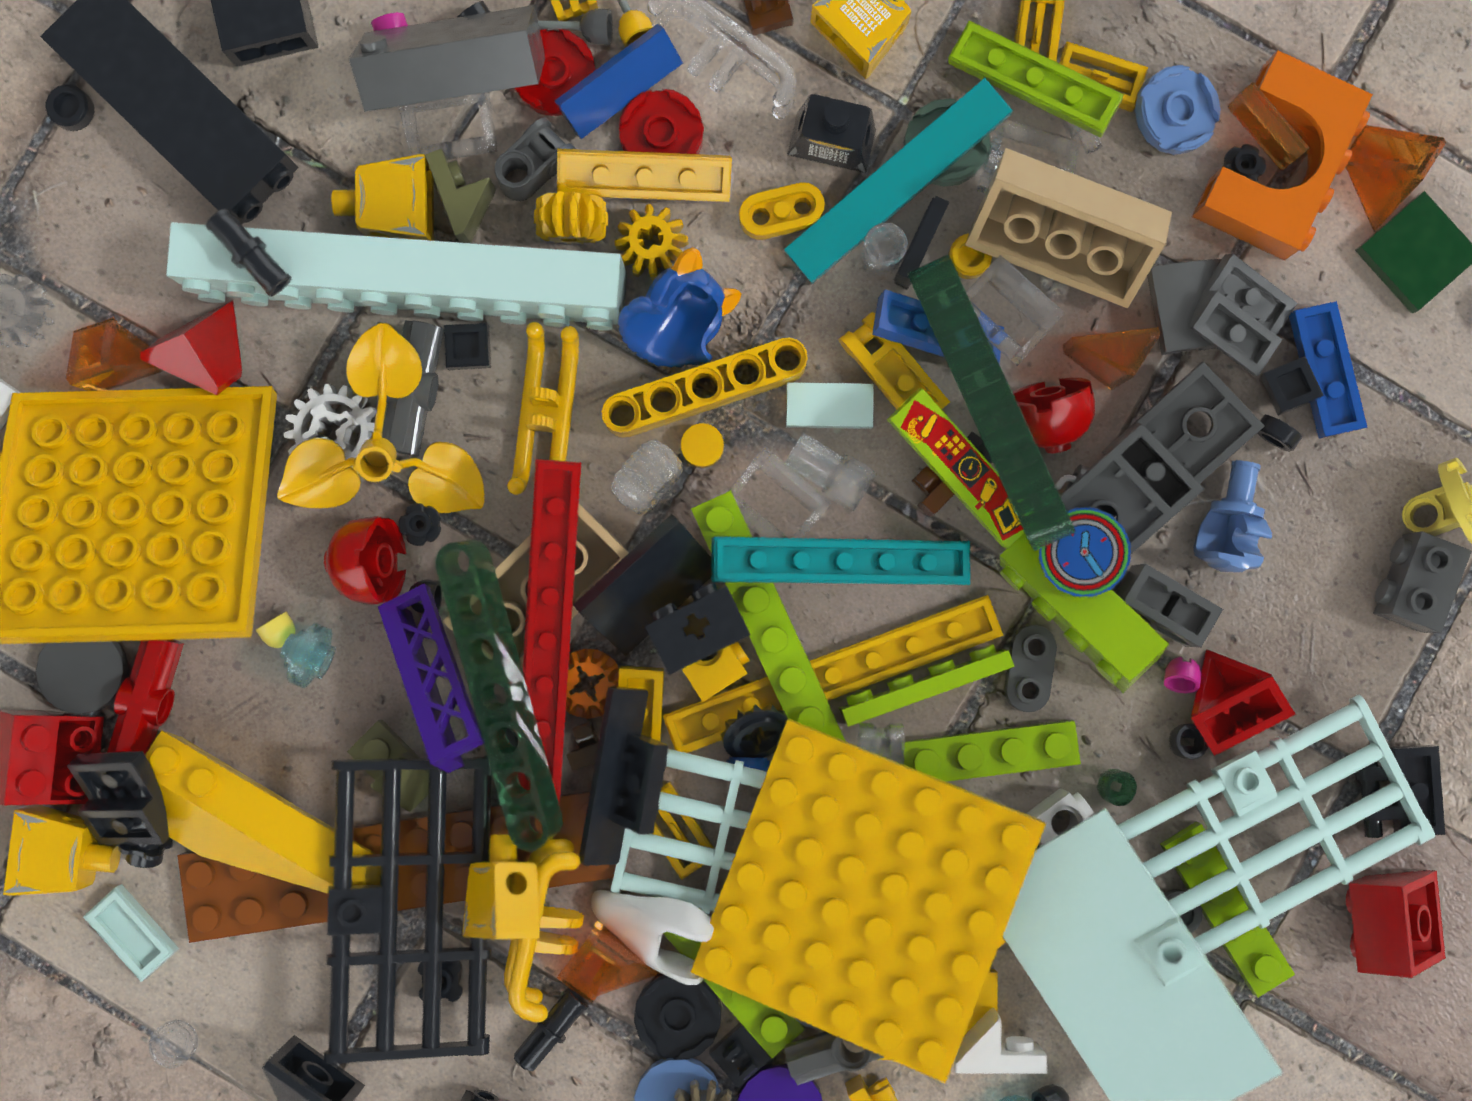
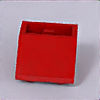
[0,709,104,806]

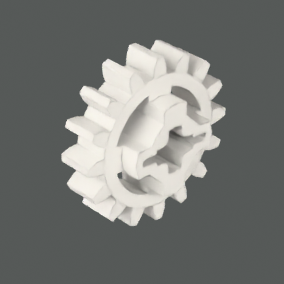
[284,384,383,474]

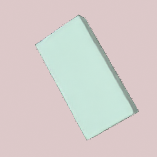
[786,382,874,429]
[83,884,179,982]

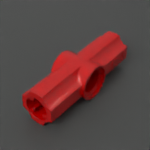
[107,639,184,754]

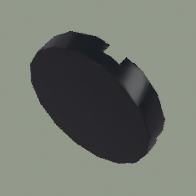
[634,973,721,1060]

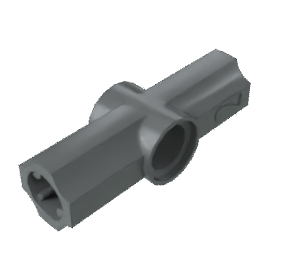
[382,320,444,456]
[784,1031,883,1085]

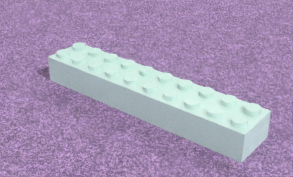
[166,222,627,331]

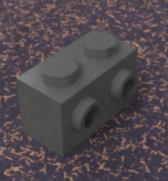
[1373,531,1472,633]

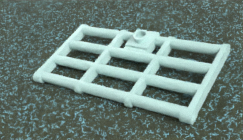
[1118,695,1435,954]
[611,749,767,914]

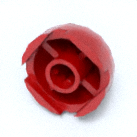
[1005,377,1095,454]
[324,516,406,604]

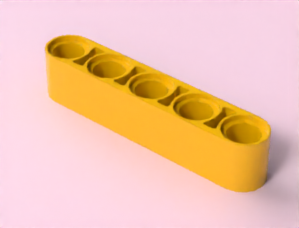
[601,337,808,438]

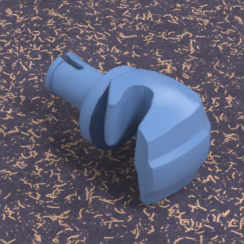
[1193,460,1272,572]

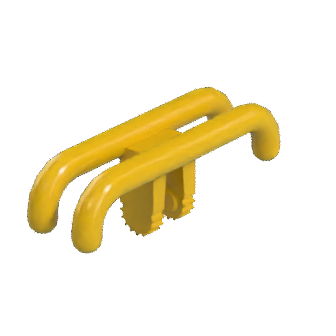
[507,322,579,495]
[504,839,584,1022]

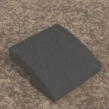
[1189,254,1297,376]
[1147,259,1222,355]

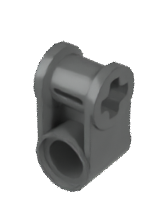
[495,117,576,201]

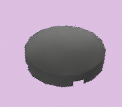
[36,641,129,714]

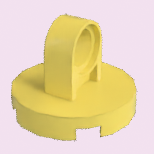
[1402,458,1472,544]

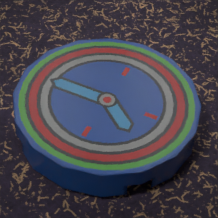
[1039,508,1131,597]

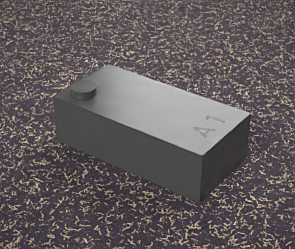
[349,5,545,112]

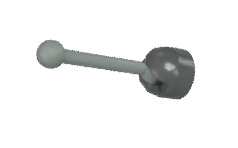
[538,9,613,45]

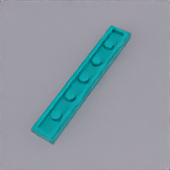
[784,78,1013,284]
[712,537,971,586]

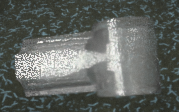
[783,433,877,511]

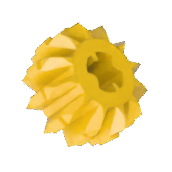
[534,191,608,244]
[614,204,688,280]

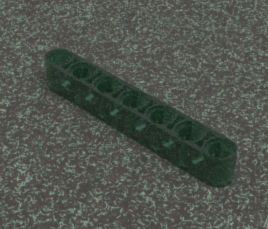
[907,254,1076,551]
[435,540,563,851]

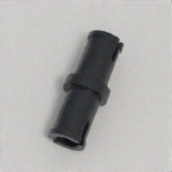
[206,208,292,297]

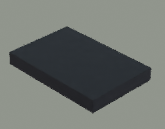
[573,514,712,656]

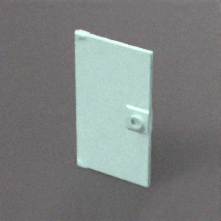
[1003,808,1282,1101]

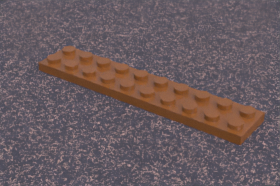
[177,791,616,943]

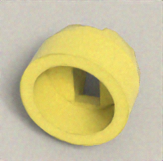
[256,611,295,648]

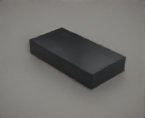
[894,196,950,290]

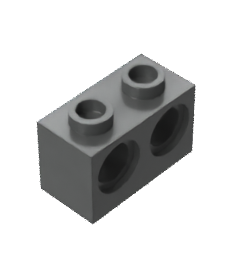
[1116,564,1223,648]

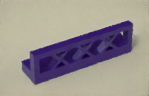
[377,583,485,773]

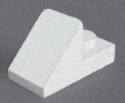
[953,1008,1047,1074]

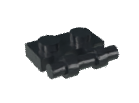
[1355,745,1445,838]

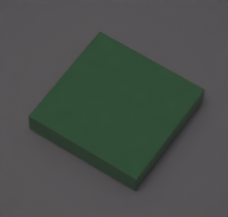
[1355,191,1472,314]

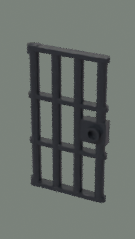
[324,755,497,1064]

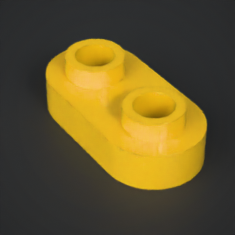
[739,182,825,240]

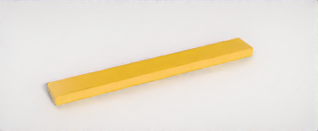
[662,595,1004,753]

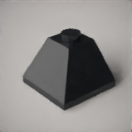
[262,1035,365,1101]

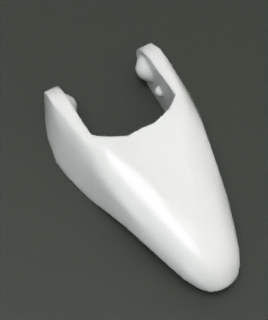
[591,890,714,985]

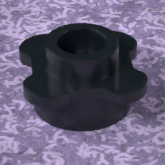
[118,838,173,868]
[418,960,463,1002]

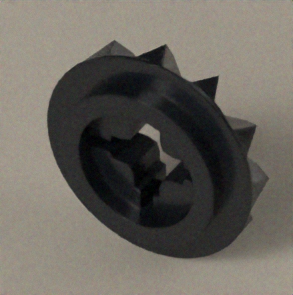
[721,704,788,758]

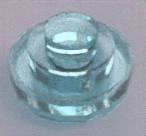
[280,623,336,688]

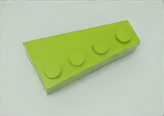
[1000,519,1169,693]

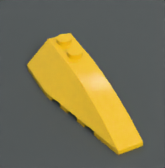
[145,730,380,894]

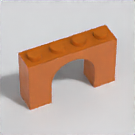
[1192,50,1373,260]

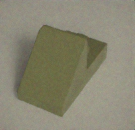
[425,149,496,243]
[347,719,429,812]

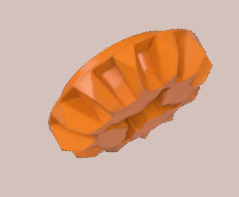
[566,649,619,719]

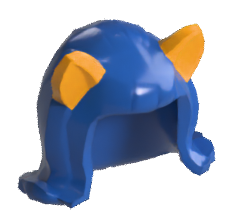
[617,247,742,368]

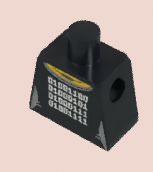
[787,94,876,173]

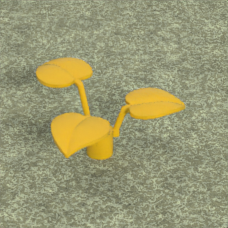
[277,323,485,513]

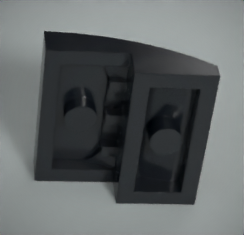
[67,751,169,845]

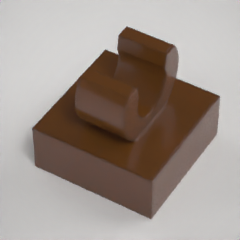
[742,0,793,36]
[912,466,954,517]

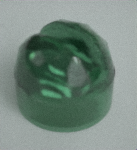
[1096,769,1137,806]

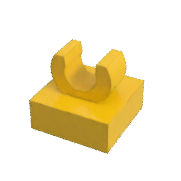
[845,1074,898,1101]

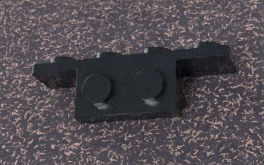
[579,687,669,866]

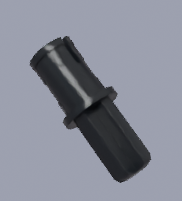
[514,987,589,1071]

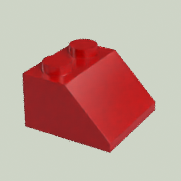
[1346,870,1446,978]

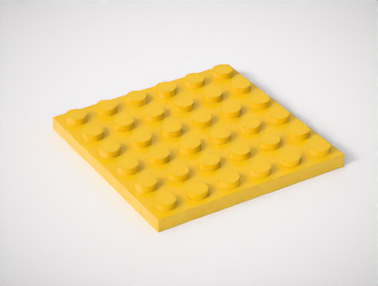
[0,386,277,644]
[691,719,1046,1084]

